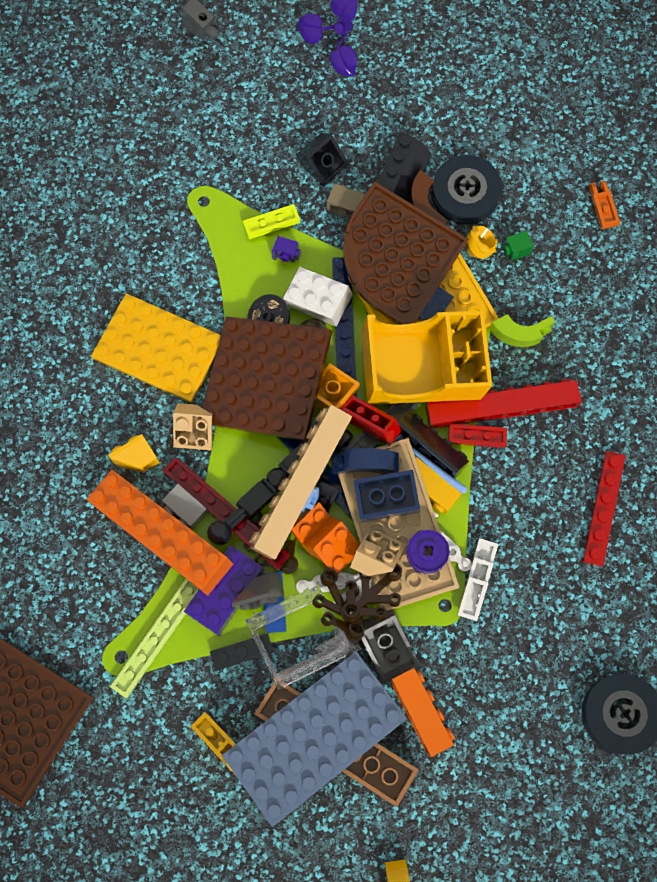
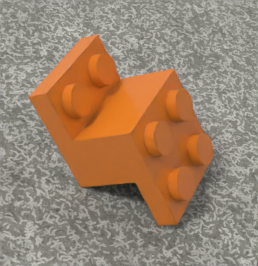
[291,502,360,574]

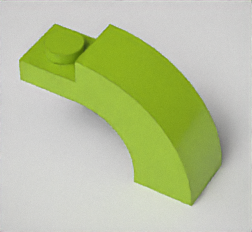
[489,314,555,347]

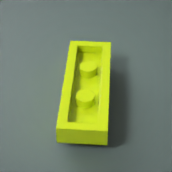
[243,204,300,239]

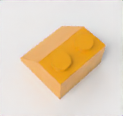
[315,363,360,410]

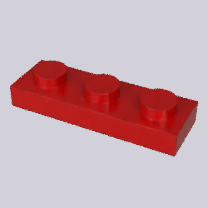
[448,424,507,448]

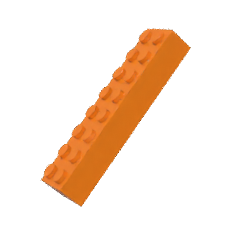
[86,469,233,596]

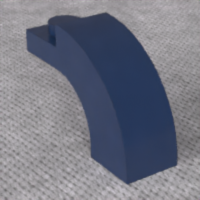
[331,448,399,475]

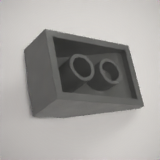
[362,610,420,684]

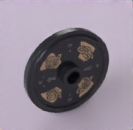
[247,294,290,324]

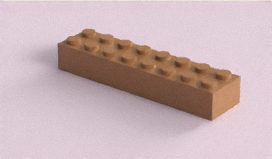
[255,678,419,807]

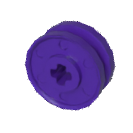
[406,530,450,574]

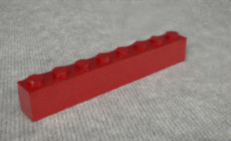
[425,379,582,429]

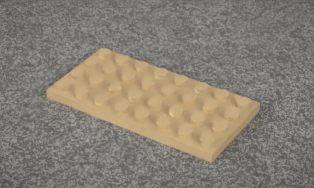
[338,438,460,611]

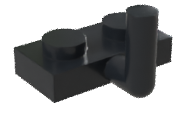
[317,478,341,514]

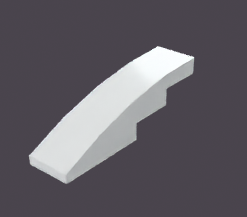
[458,538,498,621]

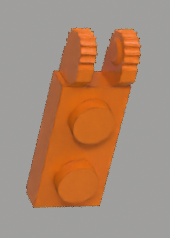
[589,180,620,229]

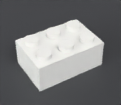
[283,267,353,327]

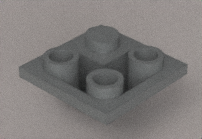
[232,573,285,610]

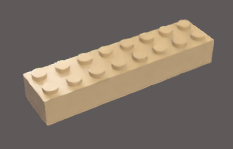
[249,405,352,560]

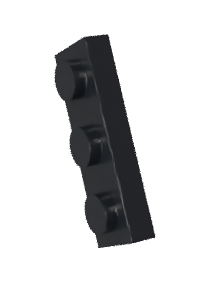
[210,633,274,671]

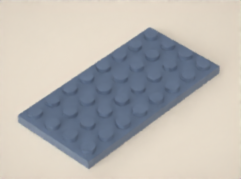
[222,651,407,827]

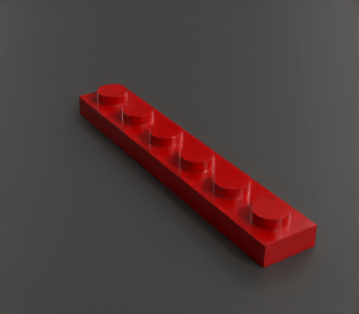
[582,451,626,567]

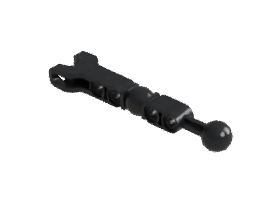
[207,416,353,545]

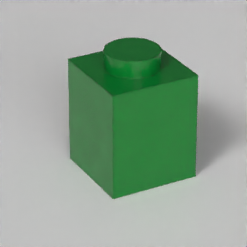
[503,231,534,261]

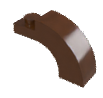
[410,170,447,225]

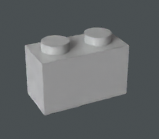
[162,484,209,530]

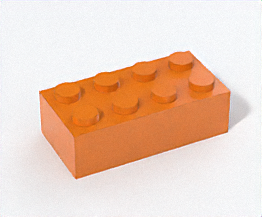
[390,668,454,757]

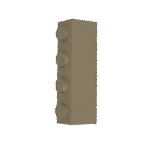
[327,184,366,218]

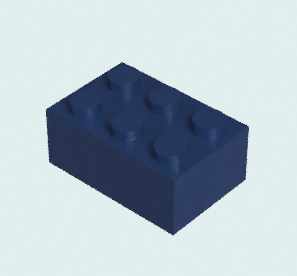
[354,470,420,522]

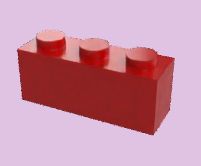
[340,395,401,446]

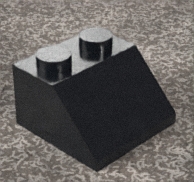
[296,133,349,186]

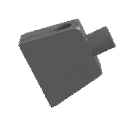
[182,0,220,40]

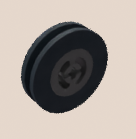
[582,674,657,755]

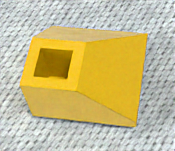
[108,434,160,473]

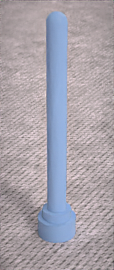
[392,433,467,494]

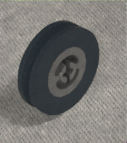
[432,155,502,224]

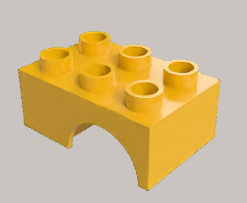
[361,311,492,404]

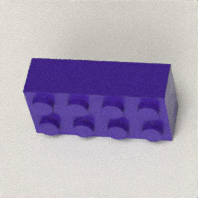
[184,545,264,636]

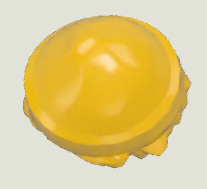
[466,226,498,259]

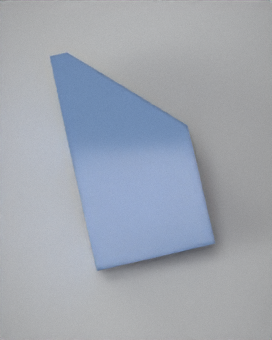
[299,487,319,517]

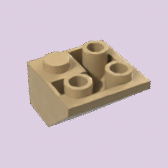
[173,403,212,450]
[350,527,406,576]

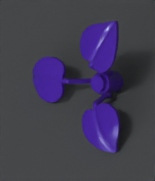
[297,0,357,77]

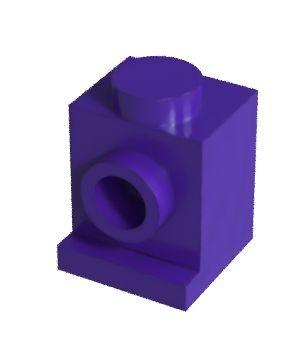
[272,236,301,263]

